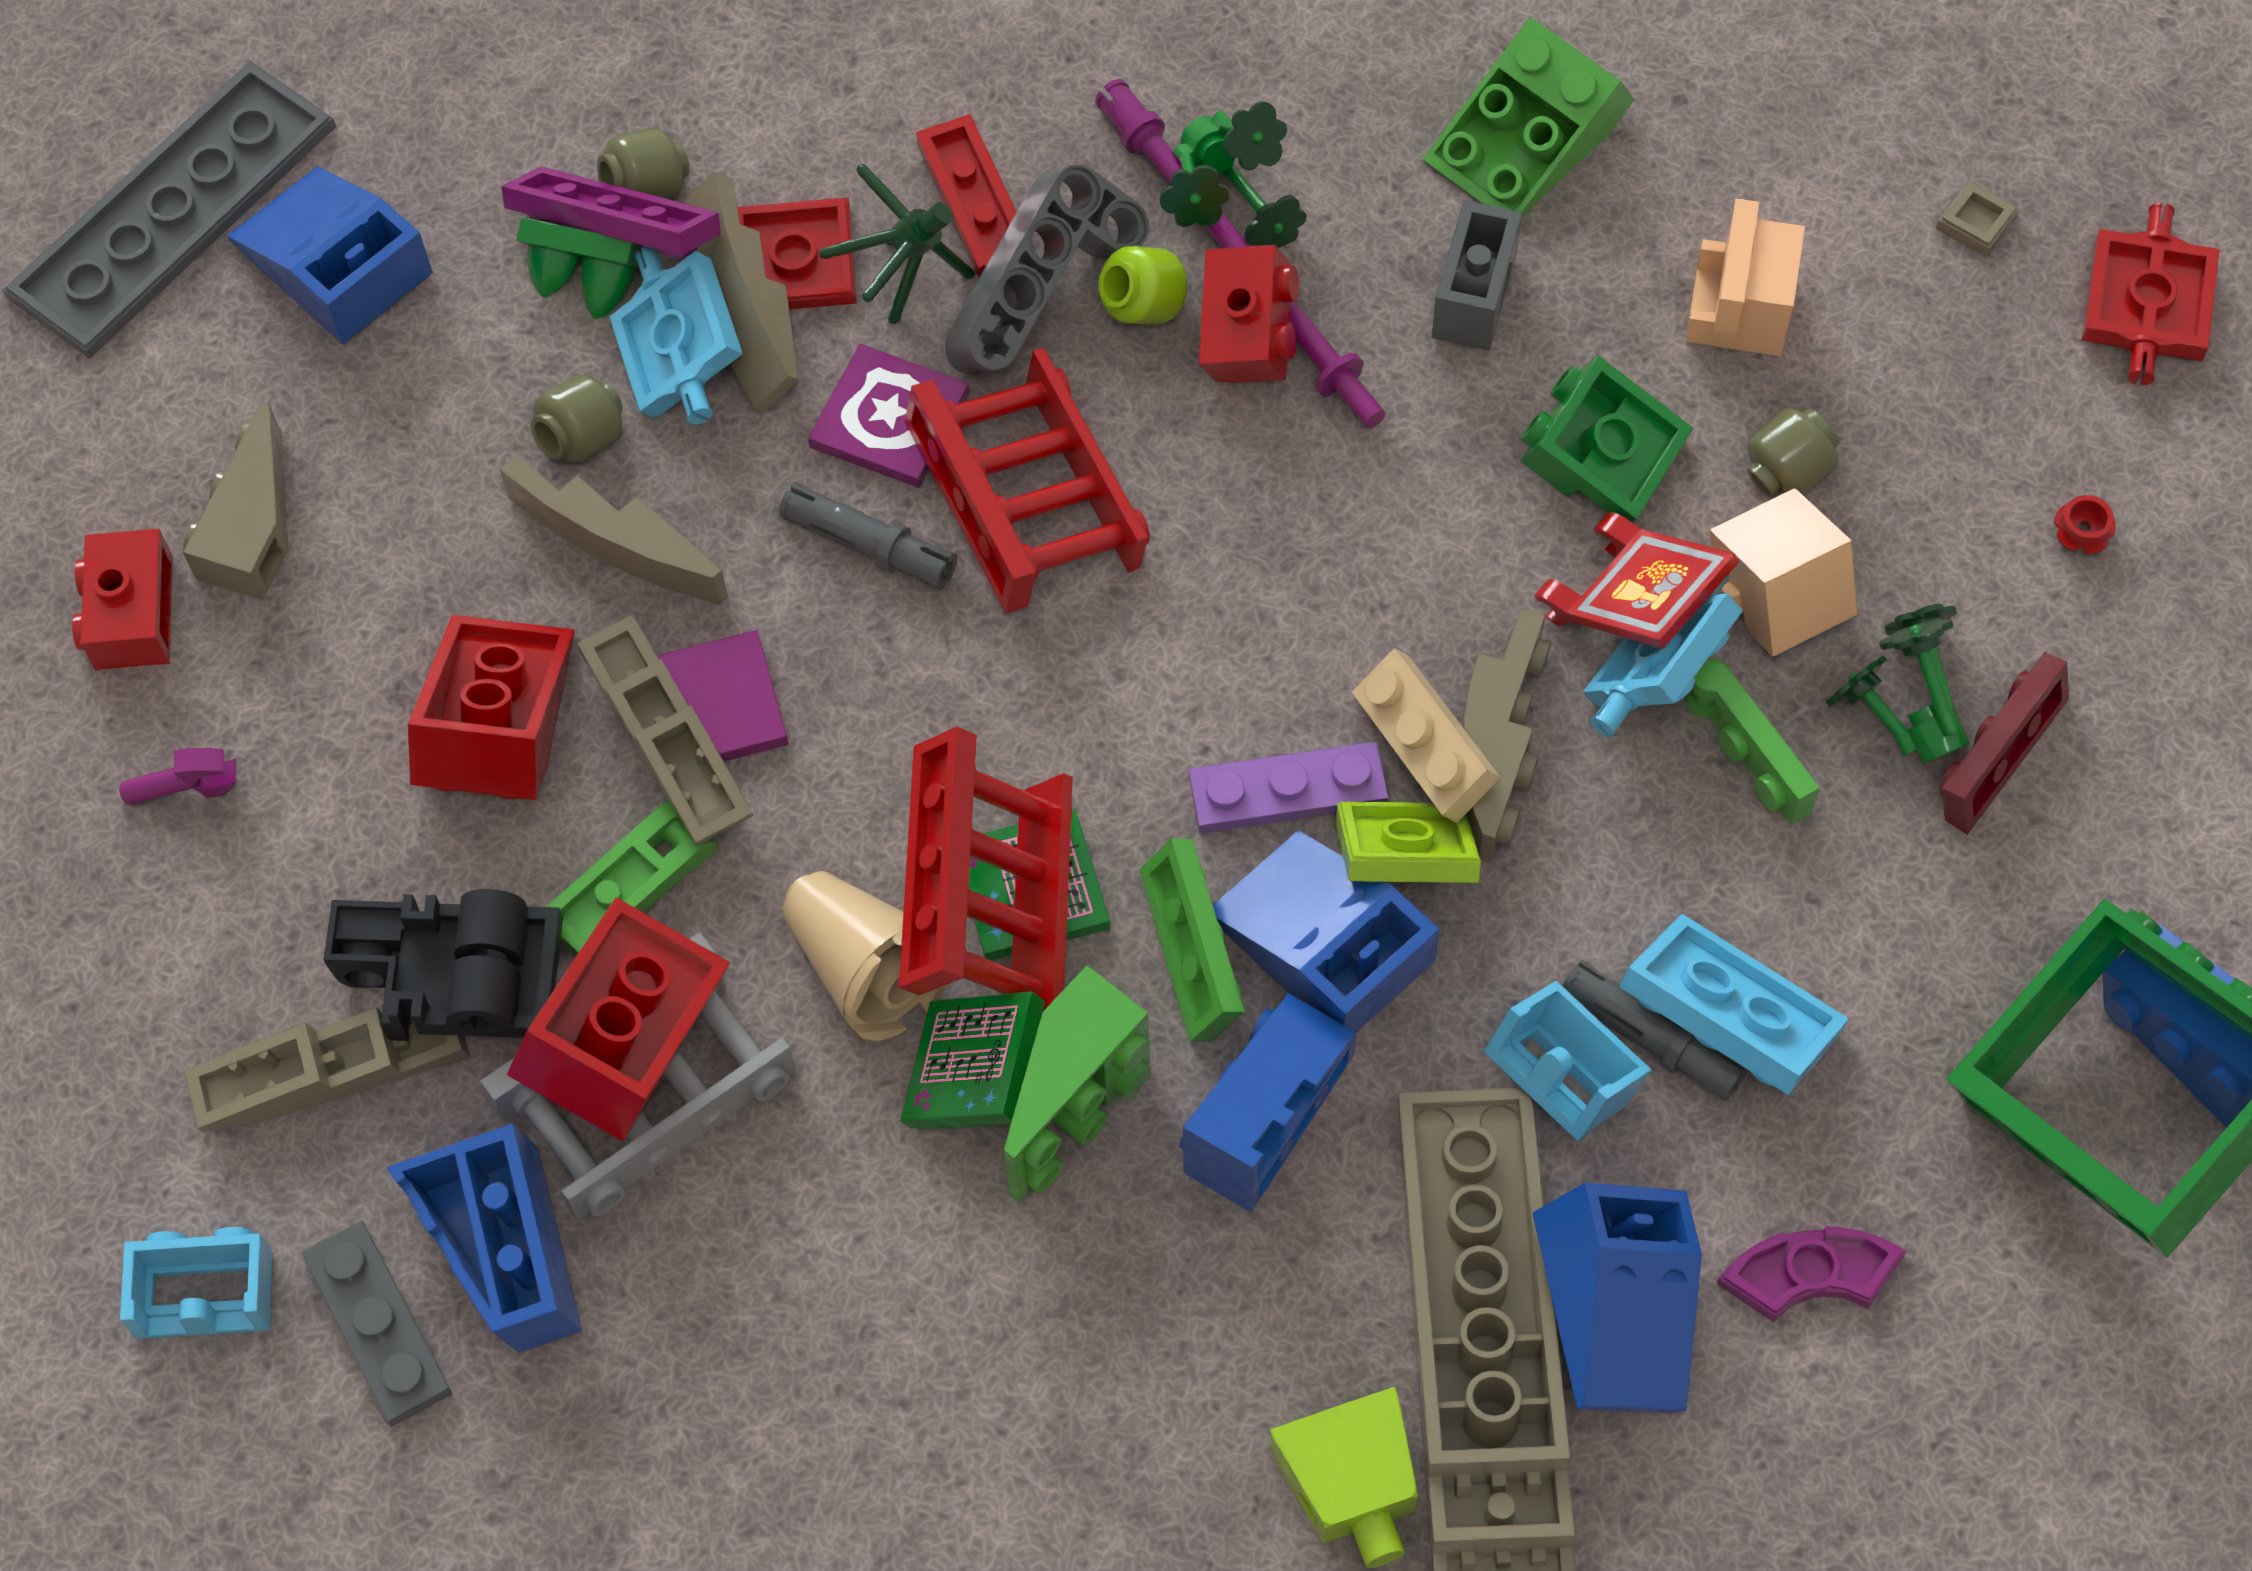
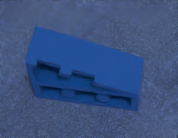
[1179,993,1357,1213]

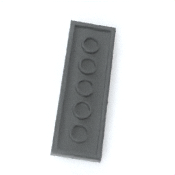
[3,61,336,359]

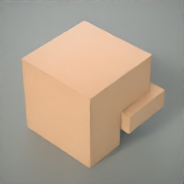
[1685,198,1805,356]
[1710,488,1858,657]

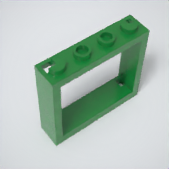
[1946,898,2252,1258]

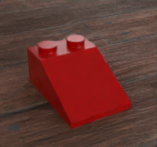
[408,615,575,800]
[507,897,730,1142]

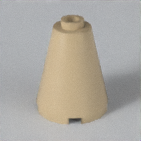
[783,871,948,1041]

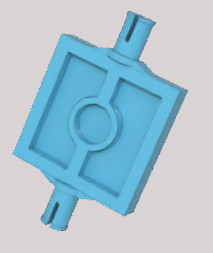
[609,246,743,424]
[1583,575,1743,737]

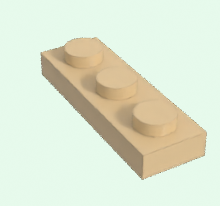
[1352,648,1501,823]

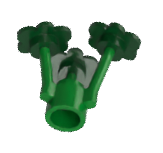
[1159,101,1307,249]
[1826,604,1970,764]

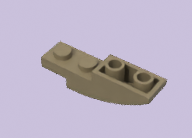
[1463,607,1552,862]

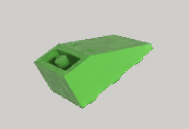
[1423,17,1635,217]
[1004,965,1151,1203]

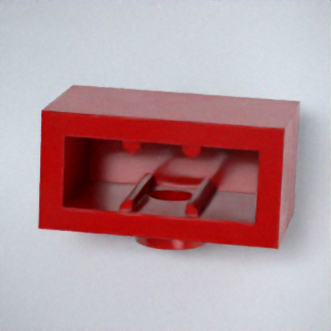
[1199,245,1299,383]
[72,529,173,670]

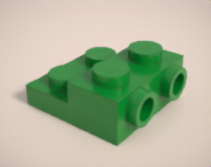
[1520,355,1694,522]

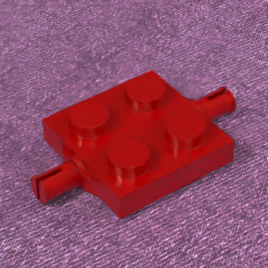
[2081,202,2220,385]

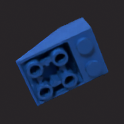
[227,166,433,345]
[1213,830,1440,1032]
[1532,1182,1702,1413]

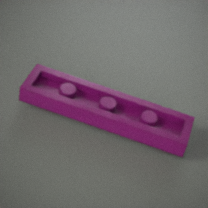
[501,166,721,258]

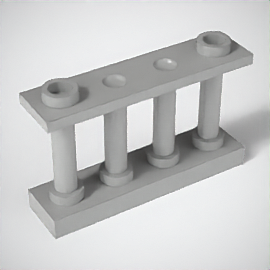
[480,932,796,1221]

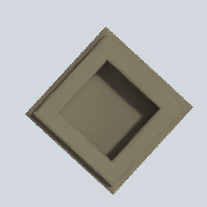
[1936,180,2020,257]

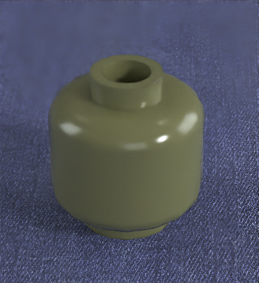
[597,127,689,200]
[530,374,622,465]
[1747,407,1840,497]

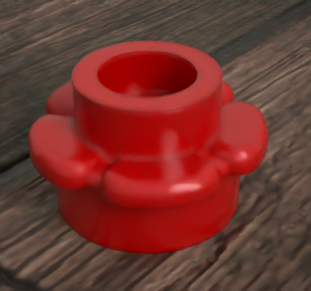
[2054,495,2116,554]

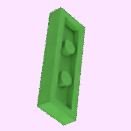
[1139,838,1245,1042]

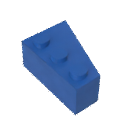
[2102,923,2252,1128]
[386,1123,582,1353]

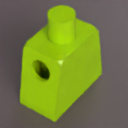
[1269,1387,1418,1568]

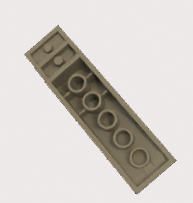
[1398,1087,1576,1571]

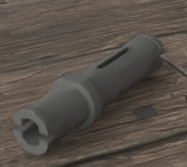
[779,482,958,590]
[1562,960,1748,1101]

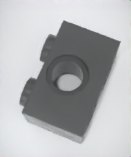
[1432,200,1522,350]

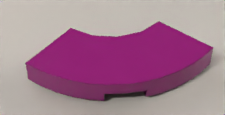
[1717,1226,1907,1322]

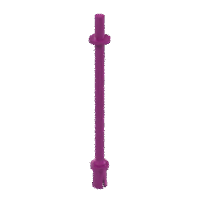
[1095,79,1386,428]

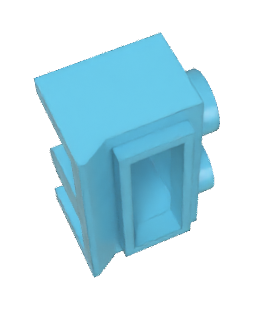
[1483,981,1652,1142]
[120,1227,273,1339]

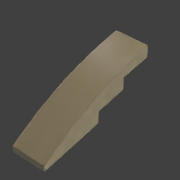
[684,171,799,413]
[499,454,728,605]
[577,614,753,846]
[184,1007,470,1132]

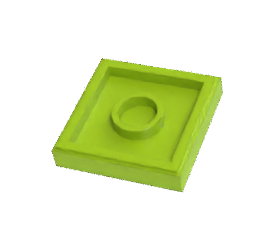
[1336,802,1481,883]

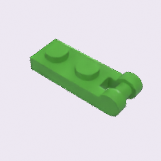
[1686,658,1820,825]
[546,802,717,957]

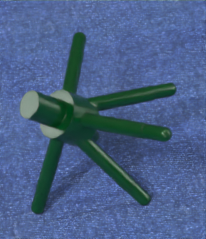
[819,164,975,324]

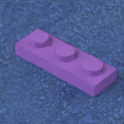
[1189,741,1388,834]

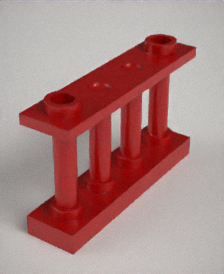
[905,347,1150,613]
[899,726,1073,1010]

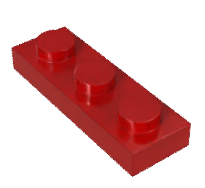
[916,114,1034,278]

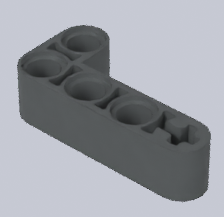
[945,165,1149,374]

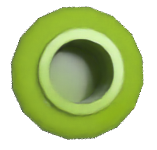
[1099,246,1188,325]

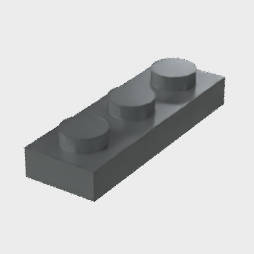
[301,1220,453,1427]

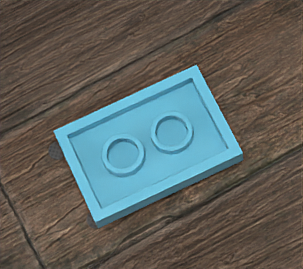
[1619,914,1849,1096]

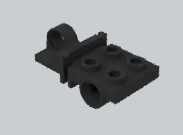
[323,889,563,1041]

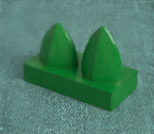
[516,217,645,320]

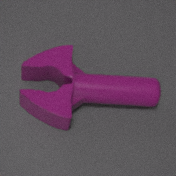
[119,748,237,805]

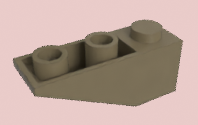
[183,401,289,600]

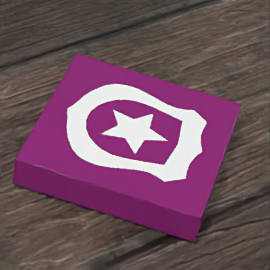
[808,344,970,488]

